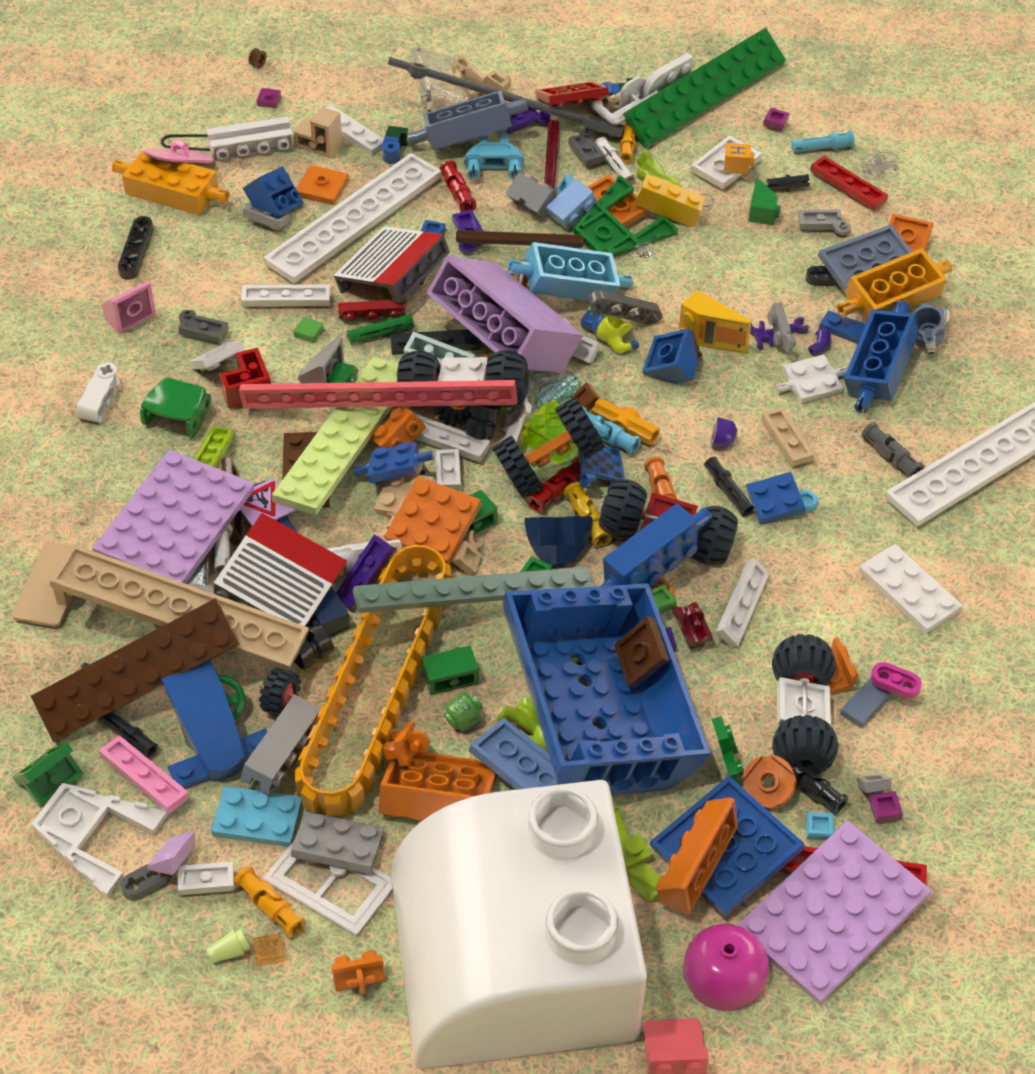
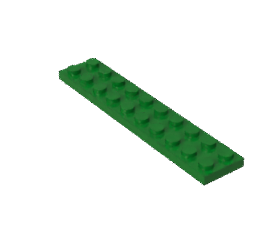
[623,27,786,148]

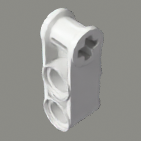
[76,362,120,423]

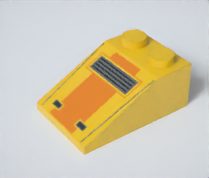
[679,290,751,354]

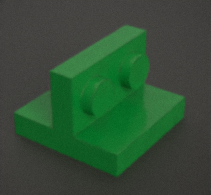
[12,742,84,806]

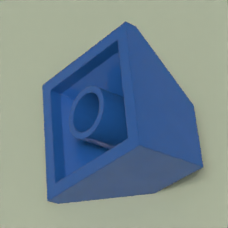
[642,328,698,384]

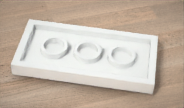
[858,544,963,634]

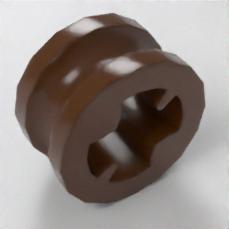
[248,48,267,68]

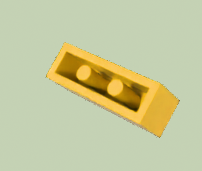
[634,174,705,227]

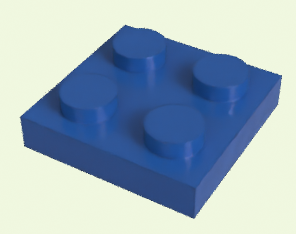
[746,472,806,525]

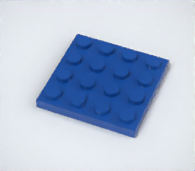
[650,776,805,917]

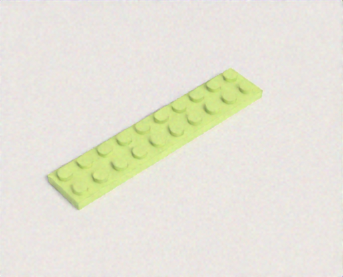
[272,357,398,515]

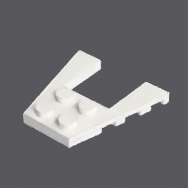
[31,783,169,898]

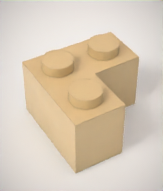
[294,107,342,159]

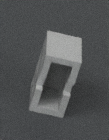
[505,173,556,219]

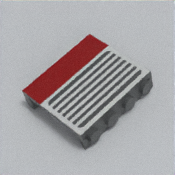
[334,226,450,303]
[214,513,347,626]

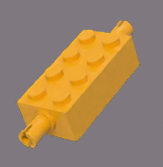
[112,150,230,215]
[837,248,953,323]

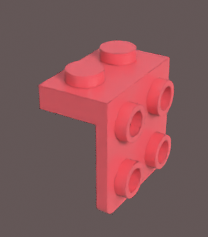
[643,1018,709,1074]

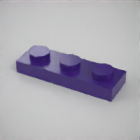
[336,534,396,611]

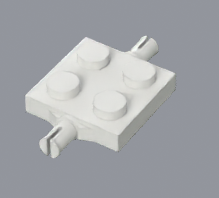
[775,354,848,404]

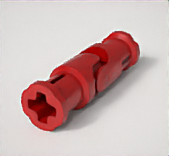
[439,160,477,212]
[527,456,581,514]

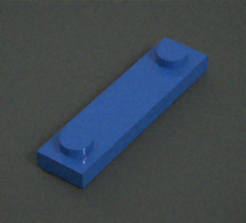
[819,310,866,344]

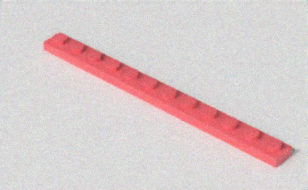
[239,380,517,409]

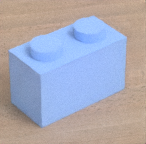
[546,179,597,231]

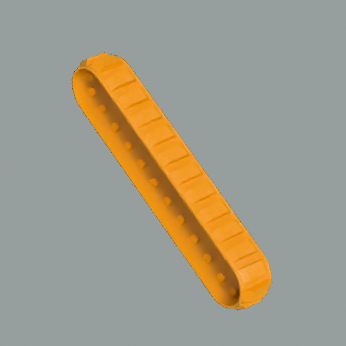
[295,545,451,817]

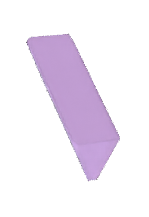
[147,831,195,875]

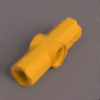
[592,398,660,445]

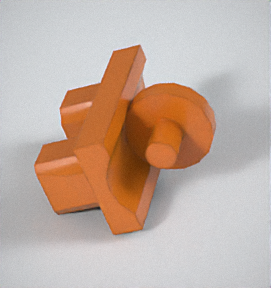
[383,721,430,766]
[331,950,386,995]

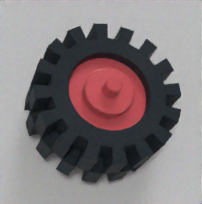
[259,667,301,716]

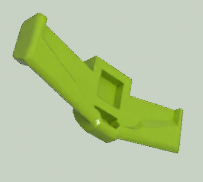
[613,804,661,903]

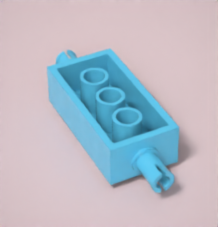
[508,242,633,300]

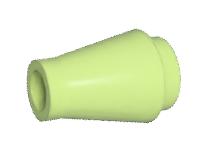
[206,928,251,964]

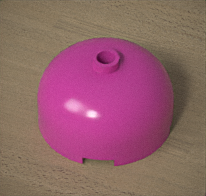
[683,924,769,1011]

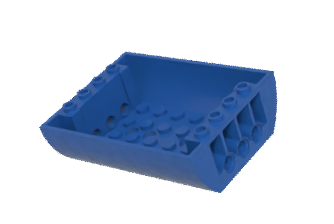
[503,584,711,796]

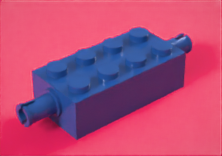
[844,301,919,414]
[600,503,712,586]

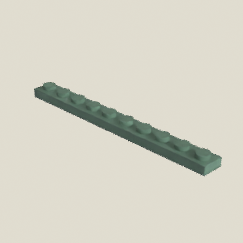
[353,566,594,613]

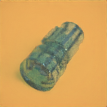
[534,372,581,413]

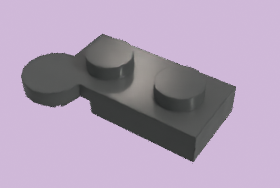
[568,130,605,167]
[178,310,229,344]

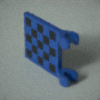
[578,445,625,489]

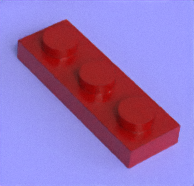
[338,300,405,321]

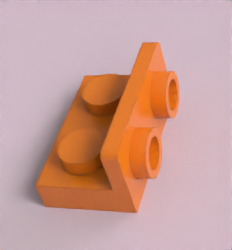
[827,637,858,695]

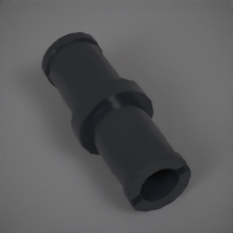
[766,174,810,191]

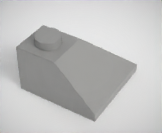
[298,336,345,384]

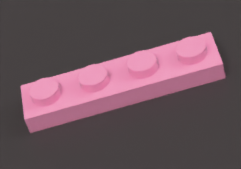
[99,735,189,814]

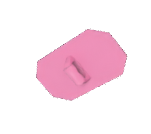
[143,139,214,163]

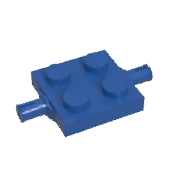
[354,442,434,483]

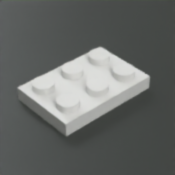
[691,135,762,189]

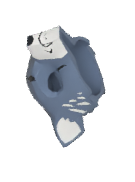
[910,302,951,354]

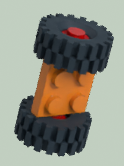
[491,397,606,498]

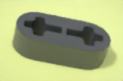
[121,863,172,901]

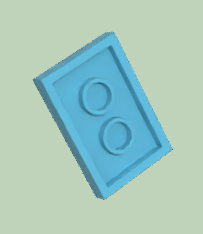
[211,786,302,847]

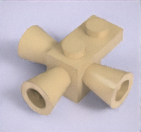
[462,64,511,103]

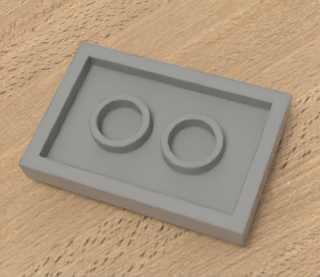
[291,811,384,874]

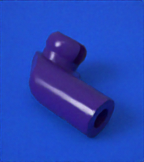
[808,328,831,356]

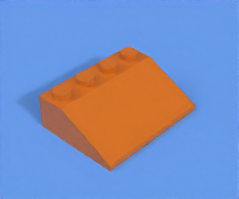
[378,752,497,821]

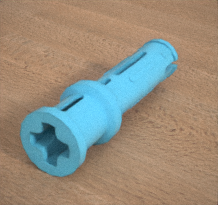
[791,130,855,153]

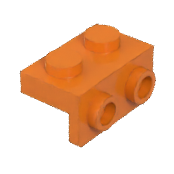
[370,406,426,448]

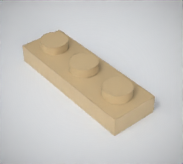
[761,407,814,467]

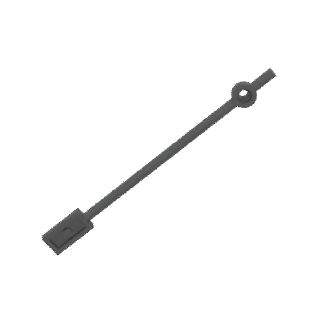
[388,57,624,138]

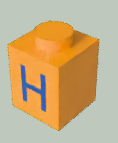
[724,143,755,174]

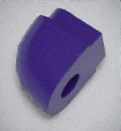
[711,417,738,449]

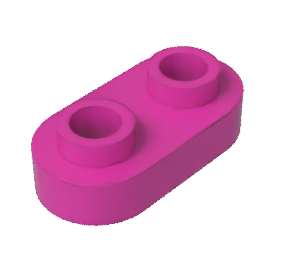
[870,662,922,699]

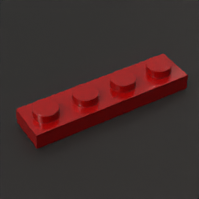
[810,156,888,210]

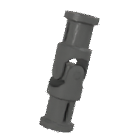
[861,422,925,478]

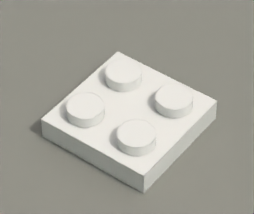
[188,341,245,371]

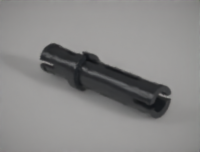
[704,456,754,517]
[99,712,158,758]

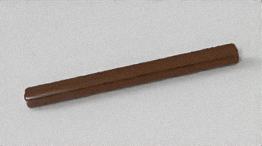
[456,230,584,248]

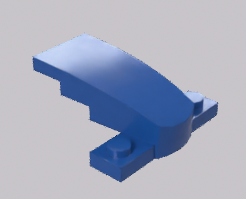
[162,660,268,789]

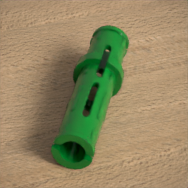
[346,314,414,344]

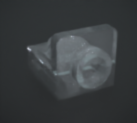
[528,370,561,399]

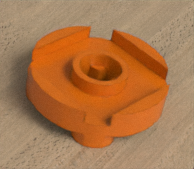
[743,755,797,810]

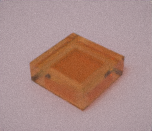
[253,933,285,967]

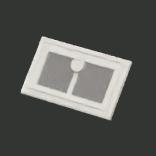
[263,840,393,936]

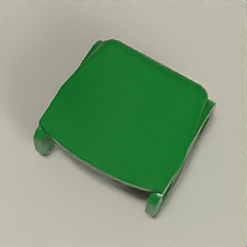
[140,377,211,438]

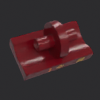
[673,601,713,649]

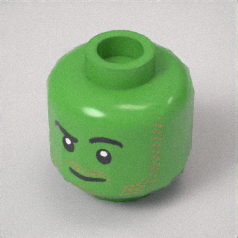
[444,693,483,732]

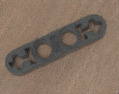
[587,290,662,324]

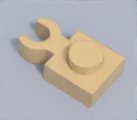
[452,530,483,575]

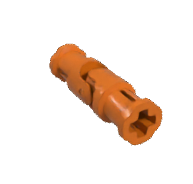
[644,456,677,499]

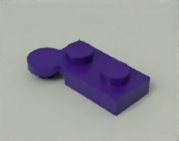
[506,107,551,134]
[452,210,484,254]

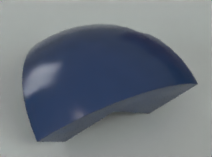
[524,516,592,565]

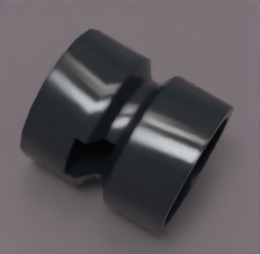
[464,405,501,440]
[294,624,334,670]

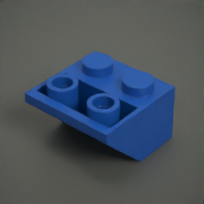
[243,166,304,217]

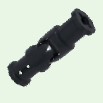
[792,762,849,815]

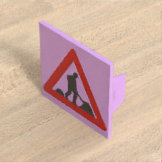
[240,478,297,527]

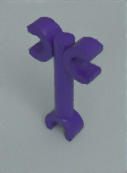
[750,317,809,350]

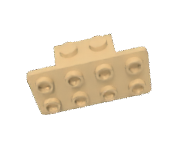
[12,542,88,627]

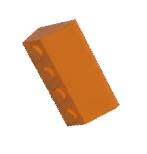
[656,797,738,916]

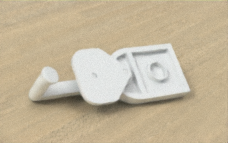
[591,53,693,125]

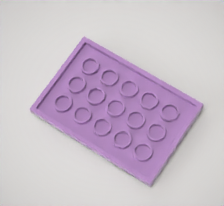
[92,450,254,584]
[737,820,932,1005]

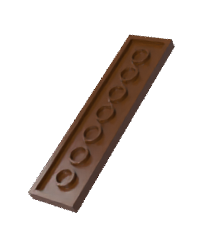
[31,598,240,742]

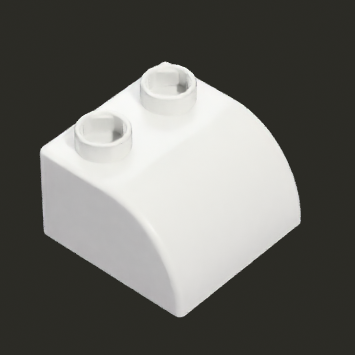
[391,780,647,1069]

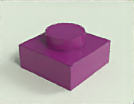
[256,88,281,108]
[763,108,790,131]
[868,791,903,823]

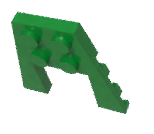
[573,175,678,257]

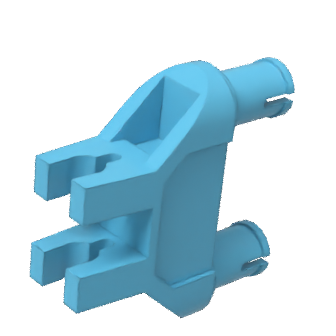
[464,134,524,180]

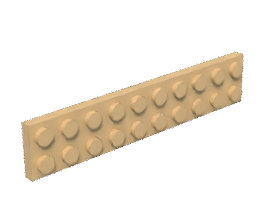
[50,544,309,672]

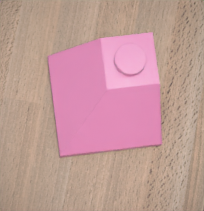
[101,281,156,334]

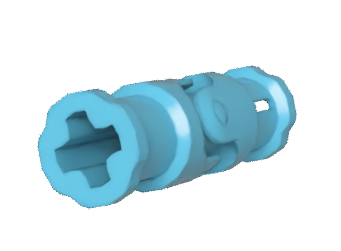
[582,406,641,456]

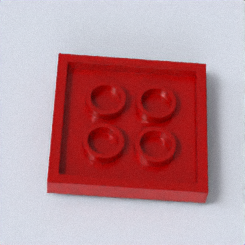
[535,81,609,107]

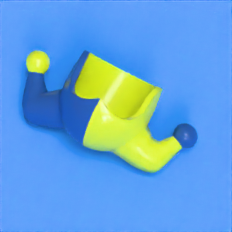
[581,306,639,354]

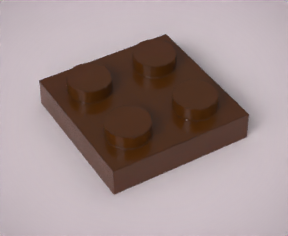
[614,616,669,688]

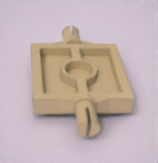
[374,462,435,530]

